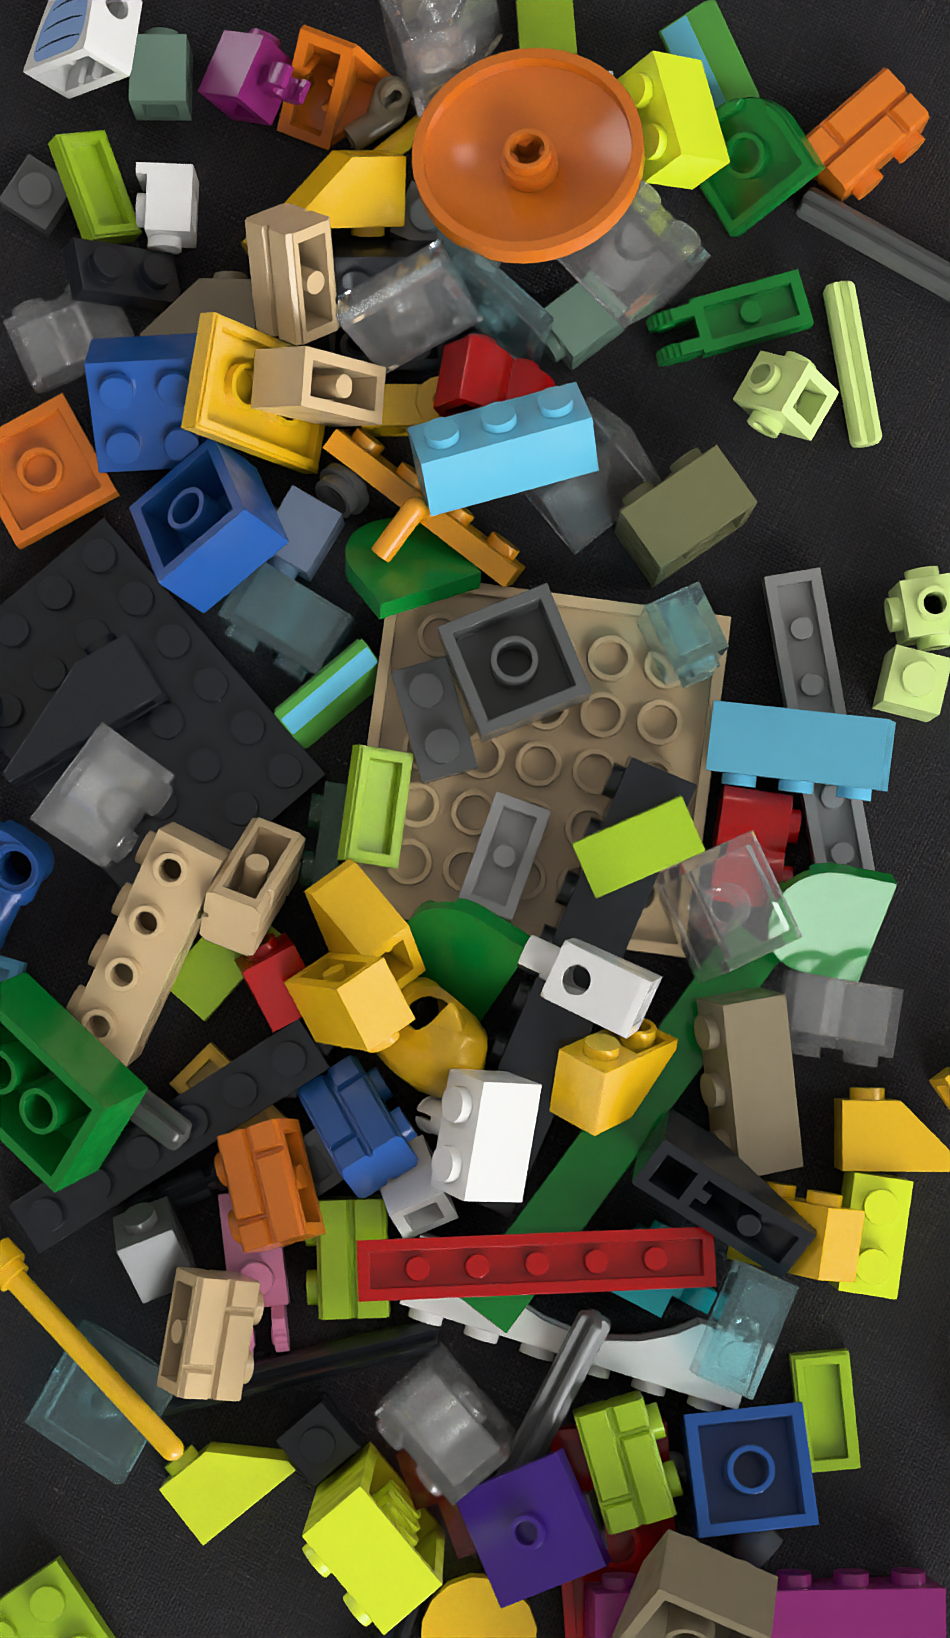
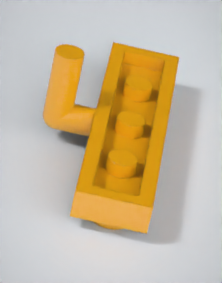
[323,427,526,587]

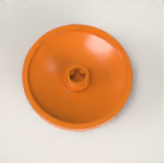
[412,48,645,264]

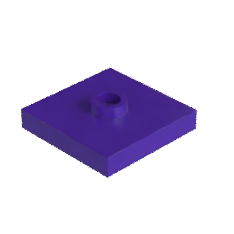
[453,1448,611,1608]

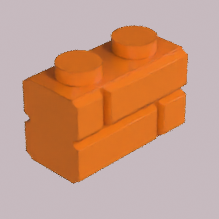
[806,68,930,202]
[214,1118,326,1253]

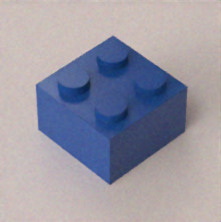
[84,333,208,473]
[129,439,289,613]
[679,1402,819,1538]

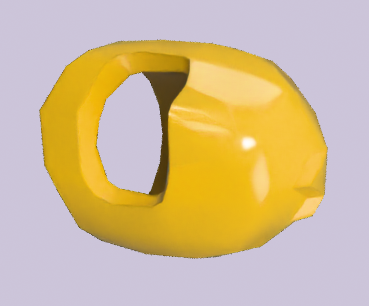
[376,977,488,1098]

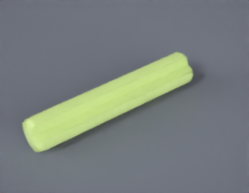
[823,281,882,448]

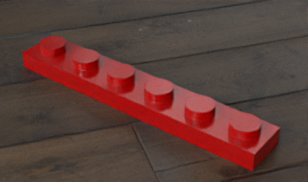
[355,1227,717,1302]

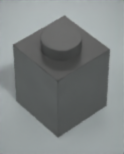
[113,1196,195,1304]

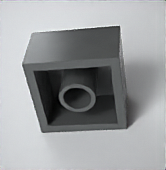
[438,583,592,743]

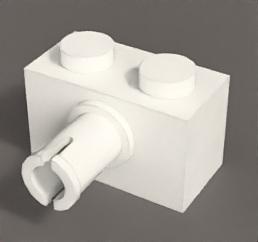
[415,1068,542,1202]

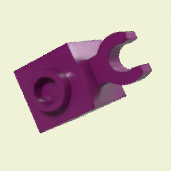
[198,28,311,126]

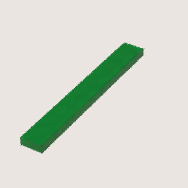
[460,923,779,1333]

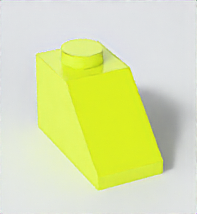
[159,1441,297,1545]

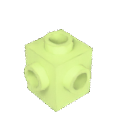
[733,351,839,441]
[884,566,950,652]

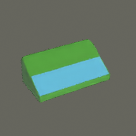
[659,0,760,109]
[274,639,379,749]

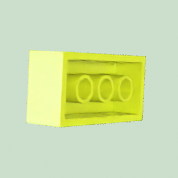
[302,1441,445,1635]

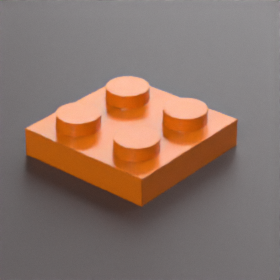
[0,393,120,550]

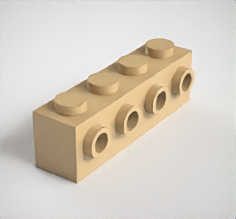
[66,822,232,1067]

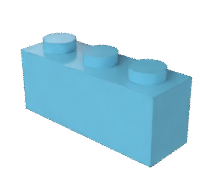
[407,382,599,516]
[706,700,896,801]

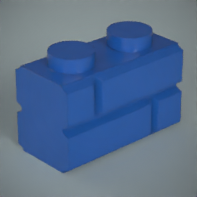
[296,1055,419,1199]

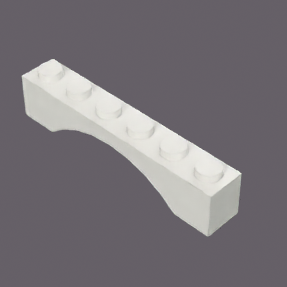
[399,1232,758,1412]

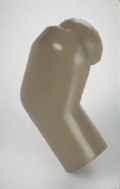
[343,76,410,150]

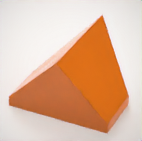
[277,24,412,150]

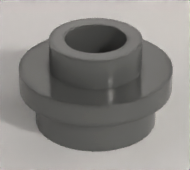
[315,463,369,518]

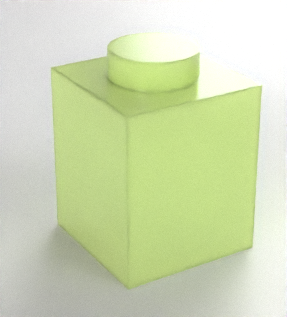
[872,645,950,722]

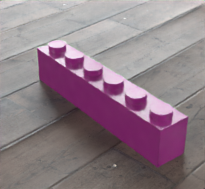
[584,1567,946,1638]

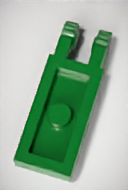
[646,269,814,367]

